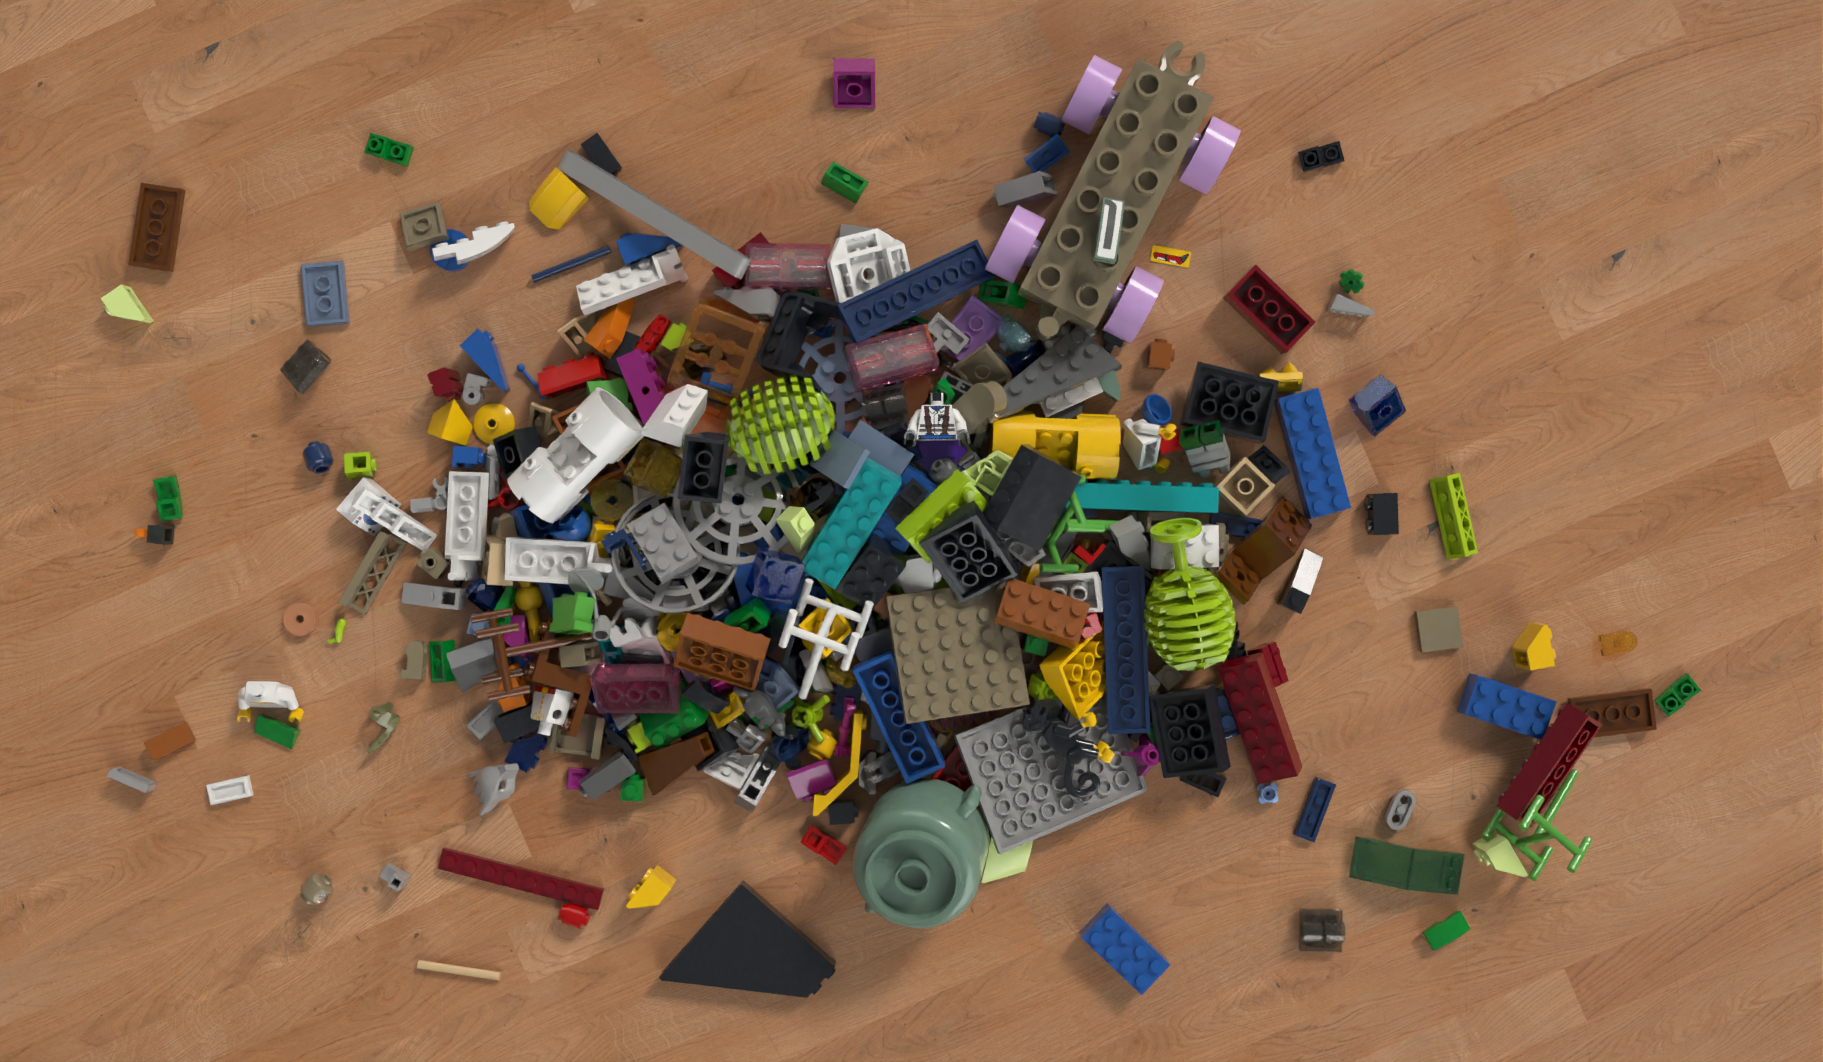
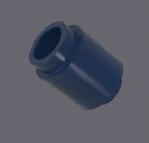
[1033,112,1065,137]

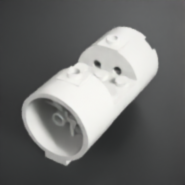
[508,387,644,523]

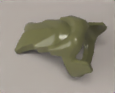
[368,702,400,753]

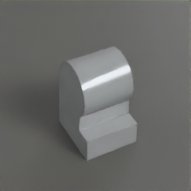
[462,373,492,405]

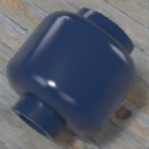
[302,441,334,474]

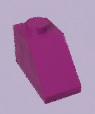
[503,615,529,661]

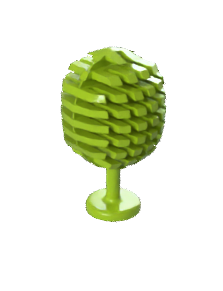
[680,375,835,474]
[1144,518,1236,671]

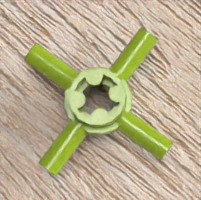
[787,695,830,744]

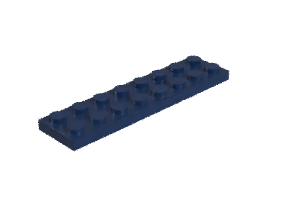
[835,239,995,344]
[1101,565,1150,734]

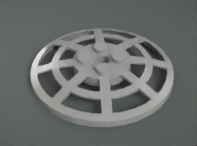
[673,446,799,566]
[611,488,741,614]

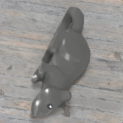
[733,686,785,737]

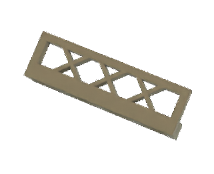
[338,530,407,615]

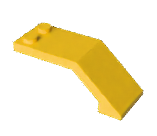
[813,709,867,816]

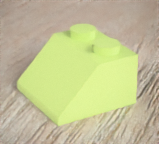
[1472,832,1528,877]

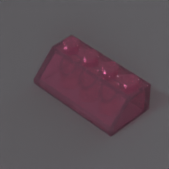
[590,664,682,713]

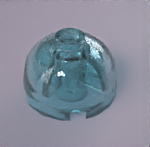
[996,314,1037,354]

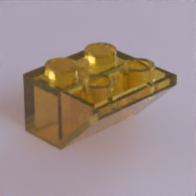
[623,438,682,498]

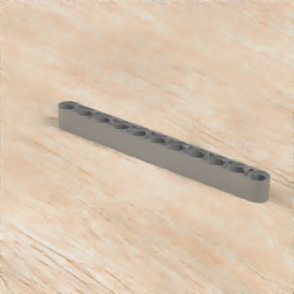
[557,149,751,279]

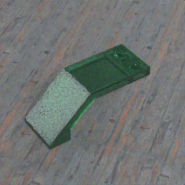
[1349,836,1465,895]

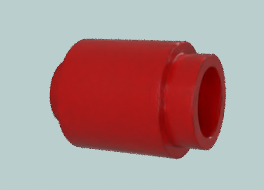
[558,903,591,929]

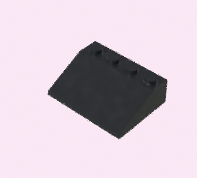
[1180,361,1279,444]
[983,444,1082,551]
[919,501,1018,603]
[1149,684,1231,778]

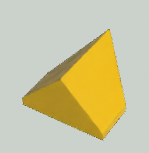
[427,399,473,446]

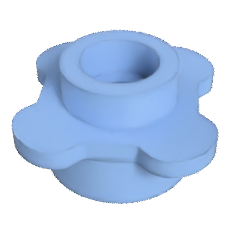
[1257,782,1279,804]

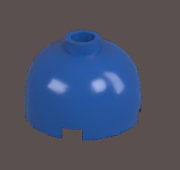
[548,505,592,542]

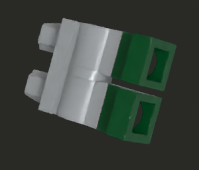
[1179,420,1230,478]

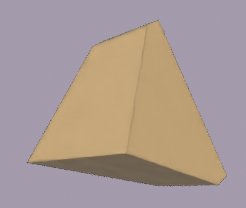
[557,311,596,359]
[528,402,561,441]

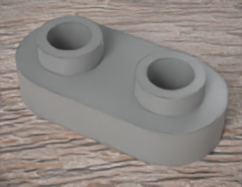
[1385,789,1416,830]

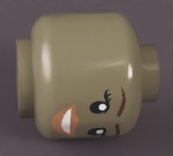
[301,873,333,905]

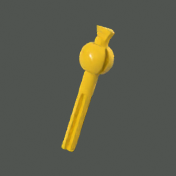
[515,581,548,662]

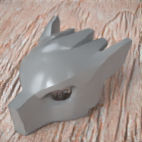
[466,763,519,816]

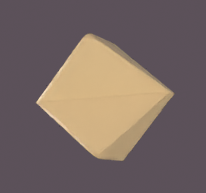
[495,512,517,540]

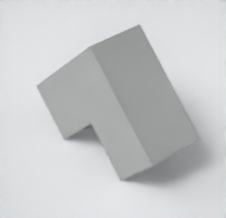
[379,863,412,892]

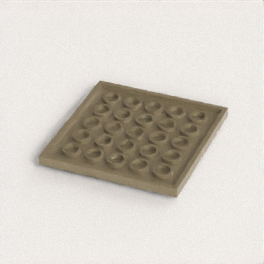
[885,581,1030,724]

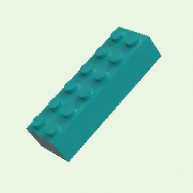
[798,457,902,589]

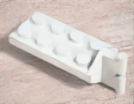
[576,245,689,316]
[445,471,489,580]
[505,537,620,584]

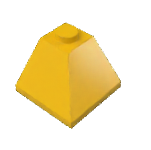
[798,598,853,659]

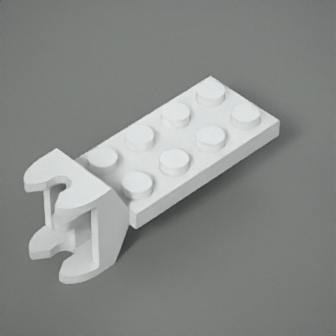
[610,616,683,700]

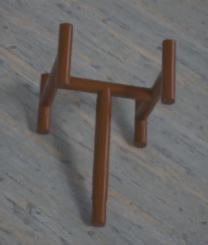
[471,608,592,701]

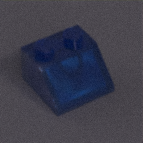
[1349,374,1406,437]

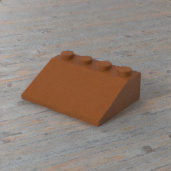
[673,613,771,691]

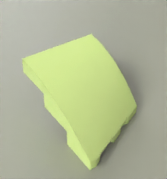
[961,450,1014,496]
[981,837,1033,883]

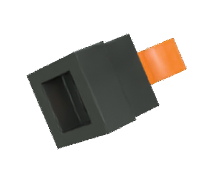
[134,525,175,544]

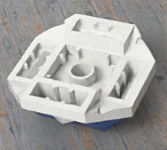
[827,228,910,303]

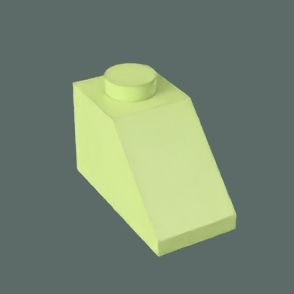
[101,284,154,324]
[776,506,815,553]

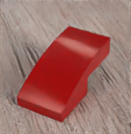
[800,825,848,865]

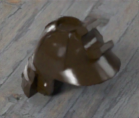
[787,473,835,521]

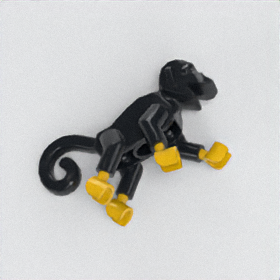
[1020,698,1115,798]

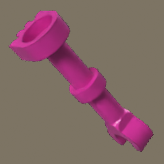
[833,697,856,757]

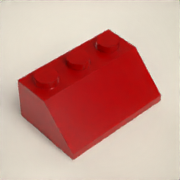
[538,353,608,399]

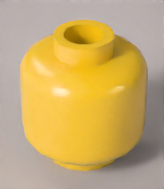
[807,729,837,761]

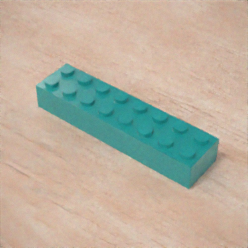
[1065,479,1219,513]

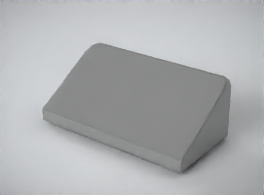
[485,455,501,499]

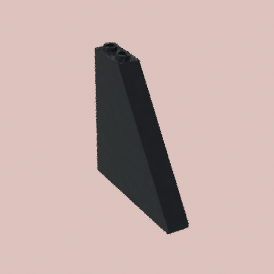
[659,880,836,998]

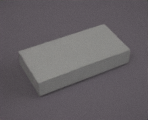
[466,700,504,740]
[107,767,157,793]

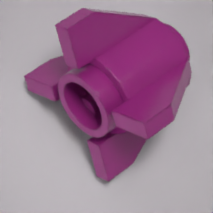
[1121,734,1160,776]

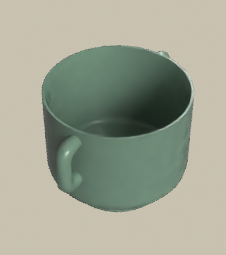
[853,778,990,929]

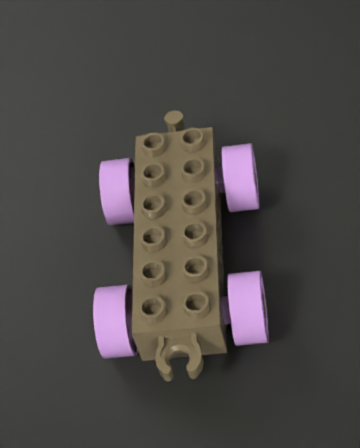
[985,41,1241,344]

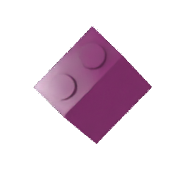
[833,58,875,108]
[786,759,837,802]

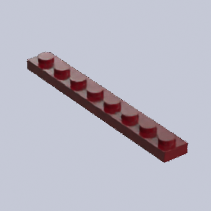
[437,847,604,910]

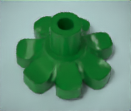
[1338,269,1365,293]

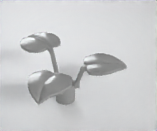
[568,569,660,644]

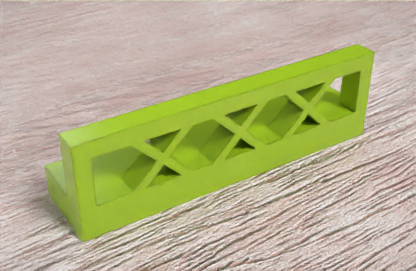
[1429,473,1478,560]

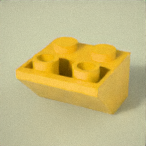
[1512,622,1556,671]
[626,865,676,909]

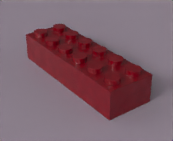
[1218,652,1303,784]
[1496,702,1603,827]

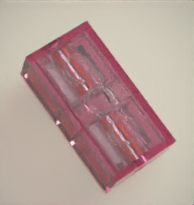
[745,243,831,290]
[844,324,939,393]

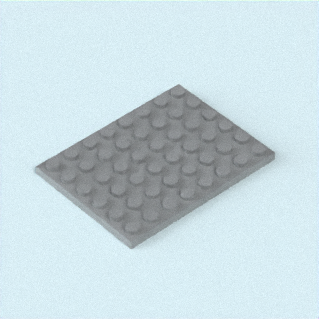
[954,693,1148,854]

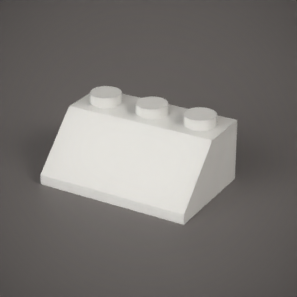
[641,384,708,448]
[1034,572,1103,613]

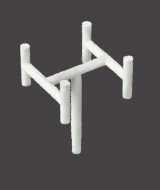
[779,578,874,699]

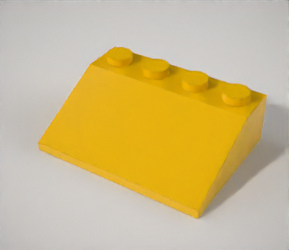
[1039,621,1106,720]

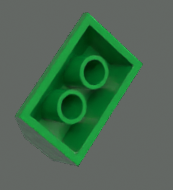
[638,679,710,749]

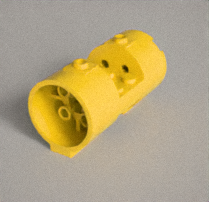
[989,411,1121,480]

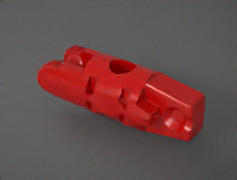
[634,314,671,355]

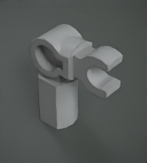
[410,477,449,513]

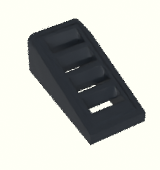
[1180,773,1227,797]

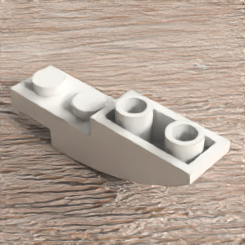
[432,222,515,264]

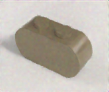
[952,381,1007,435]

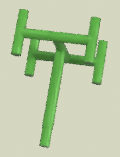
[1039,475,1142,573]
[1481,769,1592,881]

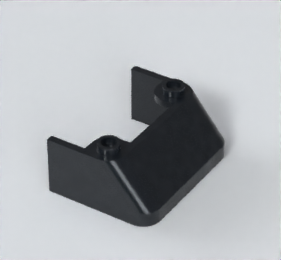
[757,291,842,392]

